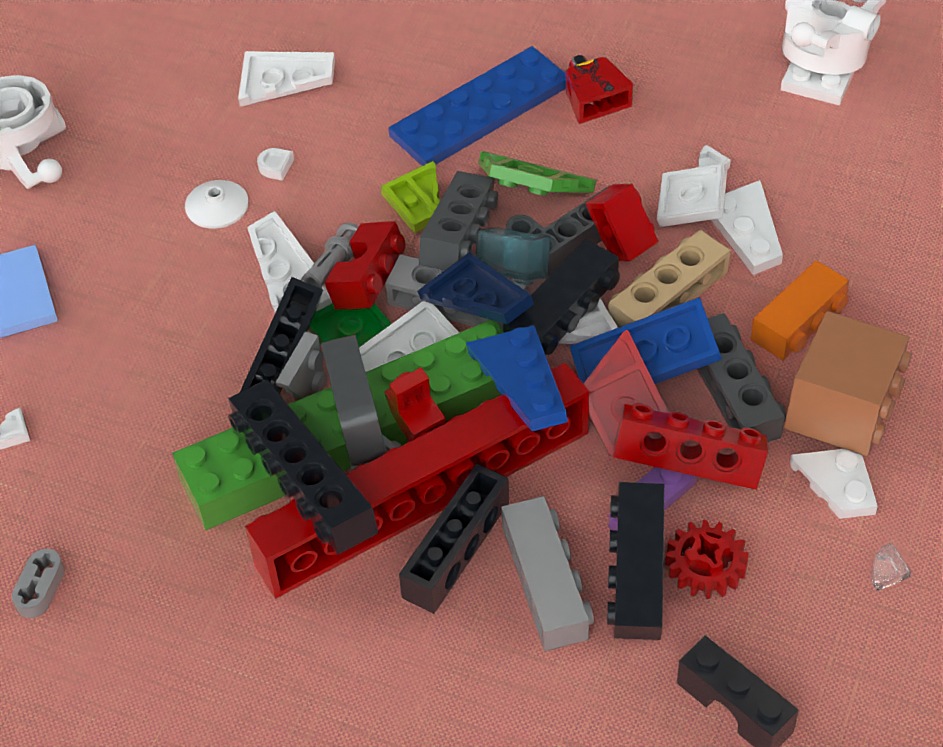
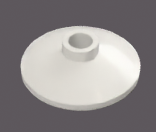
[185,180,249,229]

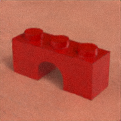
[324,221,406,309]

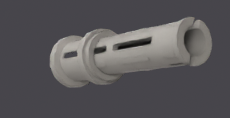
[301,223,359,288]

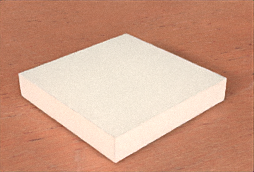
[657,163,727,227]

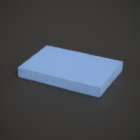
[0,245,58,338]

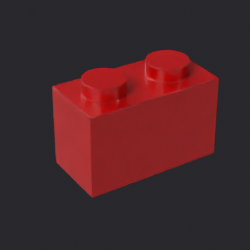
[585,184,659,262]

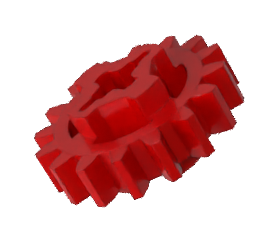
[665,520,749,599]

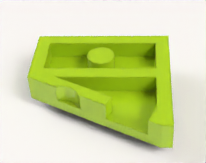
[381,161,440,234]

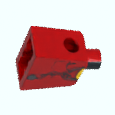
[566,55,633,124]

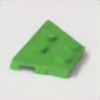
[478,151,597,195]

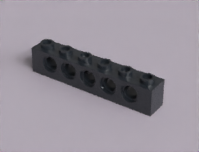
[228,379,379,555]

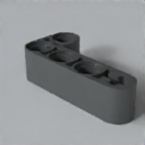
[506,185,612,277]
[321,334,386,466]

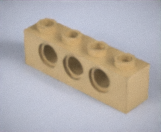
[608,229,731,328]

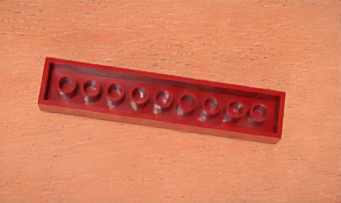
[245,362,589,599]

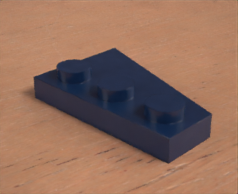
[417,252,534,324]

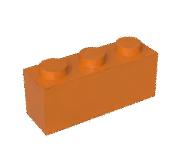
[751,260,849,361]

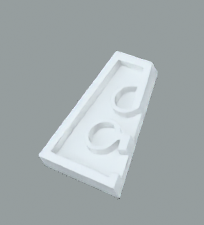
[238,51,335,107]
[711,180,783,275]

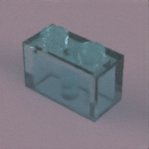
[476,227,550,285]

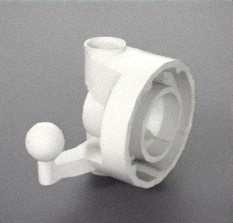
[782,0,887,75]
[0,75,66,189]

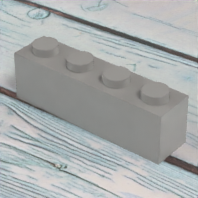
[501,496,594,651]

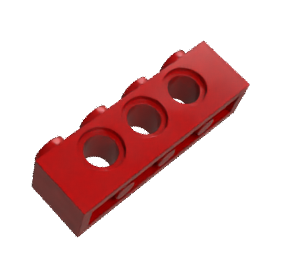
[613,403,768,490]

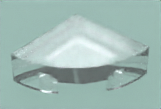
[871,542,911,591]

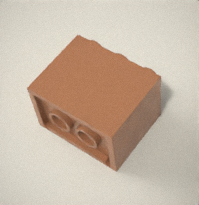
[784,311,912,456]

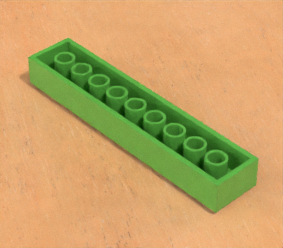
[172,320,504,530]

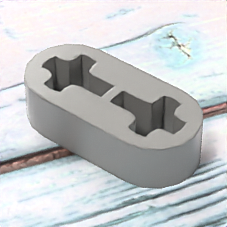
[12,549,65,618]

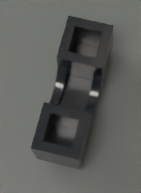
[677,635,799,747]

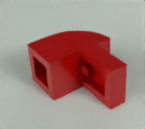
[384,367,446,442]

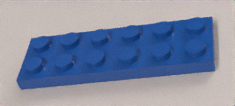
[388,46,566,166]

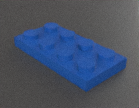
[569,297,722,384]

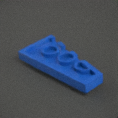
[466,325,568,431]

